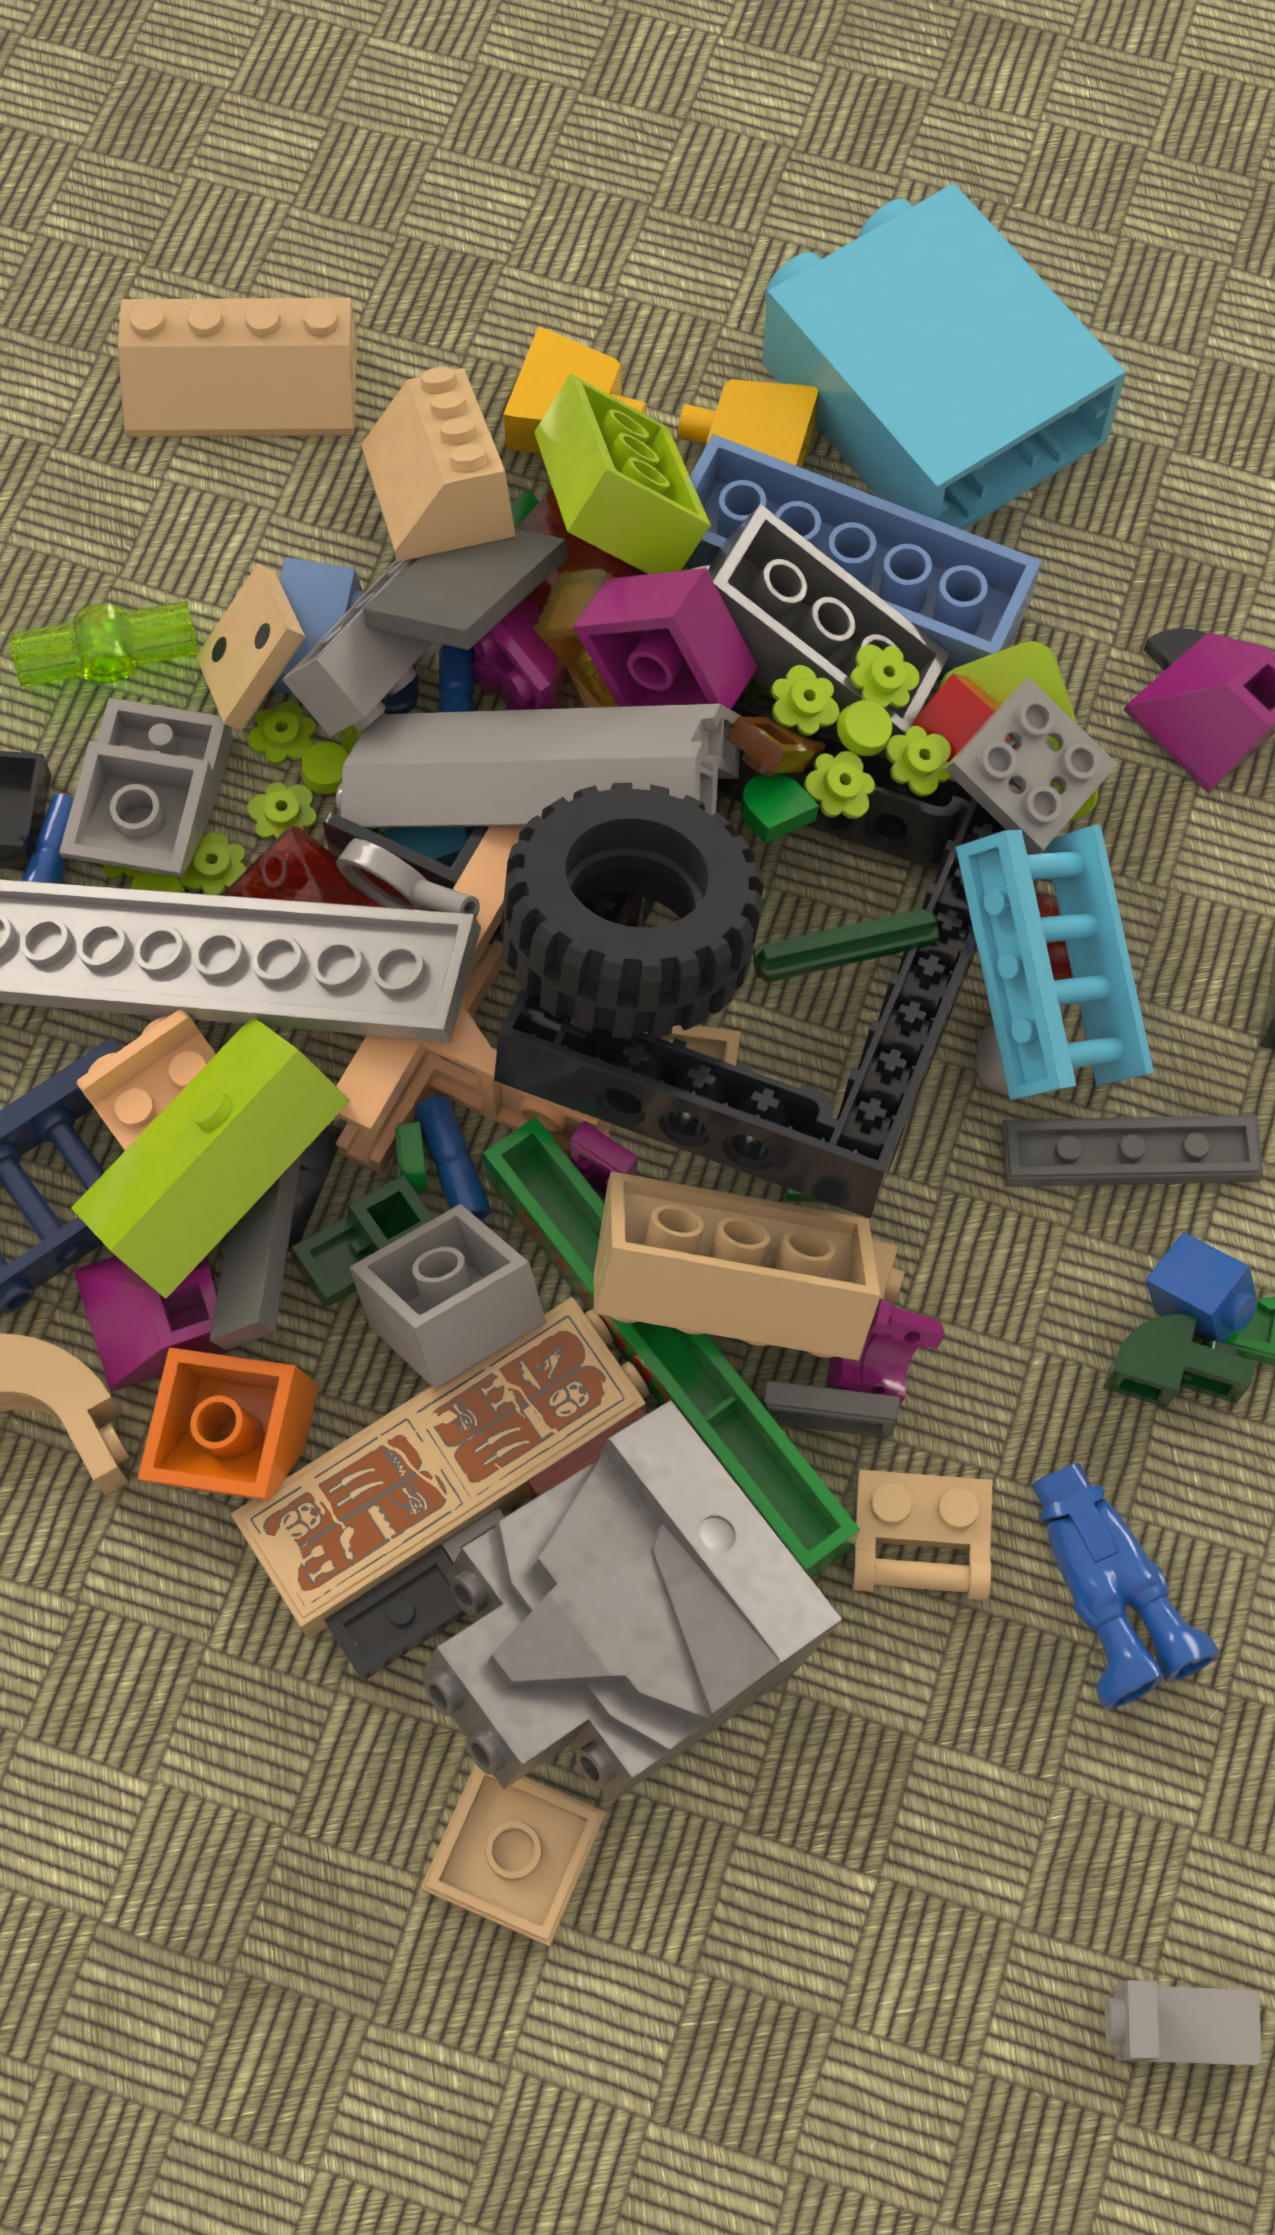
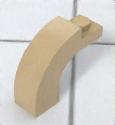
[0,1334,130,1496]

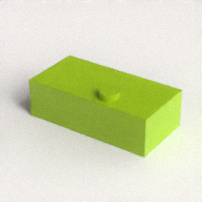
[534,373,711,574]
[71,1018,351,1299]

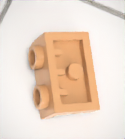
[76,1009,216,1150]

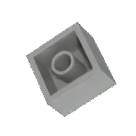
[349,1204,546,1389]

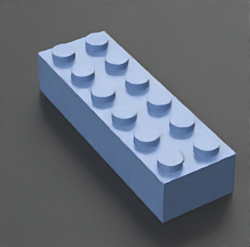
[686,434,1042,676]

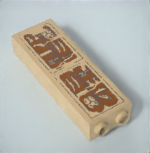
[230,1296,650,1640]

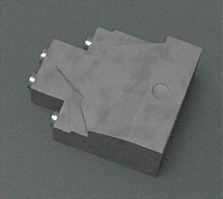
[421,1400,842,1802]

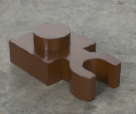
[726,717,826,777]

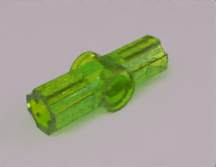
[9,601,198,687]

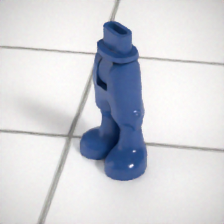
[1032,1463,1220,1711]

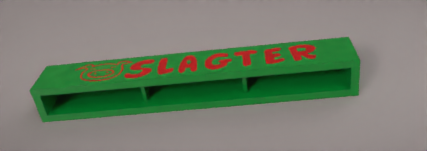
[483,1116,860,1579]

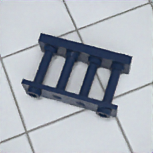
[0,1037,122,1314]

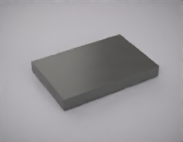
[363,529,569,650]

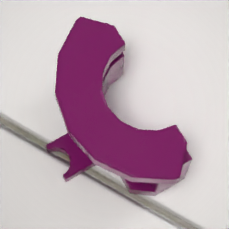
[827,1299,945,1407]

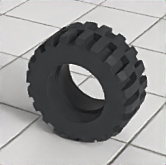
[500,782,764,1040]

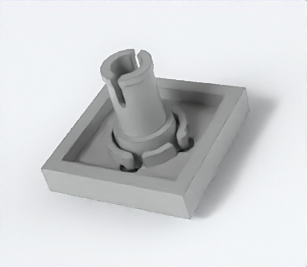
[944,677,1118,854]

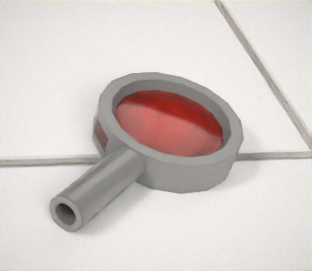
[336,838,480,917]

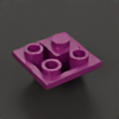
[472,599,568,710]
[1124,632,1275,793]
[73,1255,237,1392]

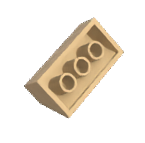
[118,298,357,437]
[361,367,516,562]
[594,1171,881,1361]

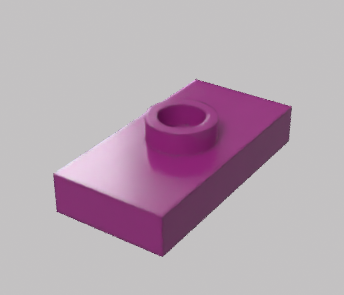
[570,1121,638,1203]

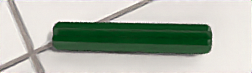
[752,909,939,982]

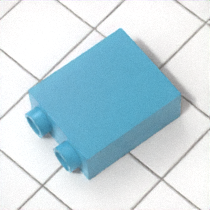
[762,183,1126,530]

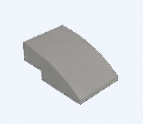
[59,698,234,878]

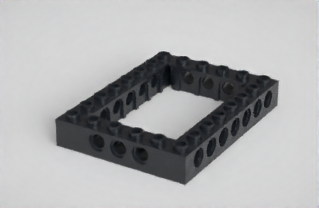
[494,700,1006,1218]

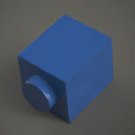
[1145,1232,1257,1343]

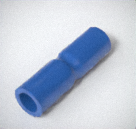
[439,645,475,713]
[22,794,74,884]
[414,1095,491,1221]

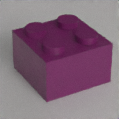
[573,568,758,710]

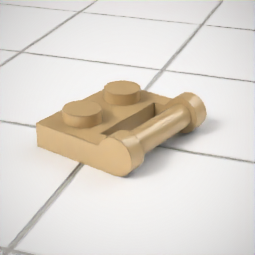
[852,1470,993,1601]

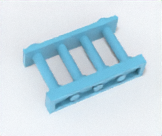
[956,825,1154,1100]

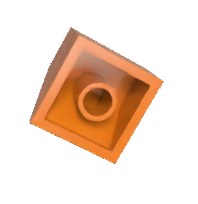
[137,1348,319,1501]

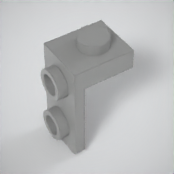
[1105,1980,1262,2066]

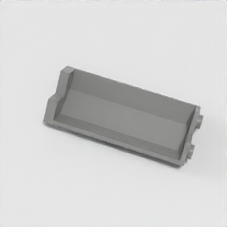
[336,704,741,833]

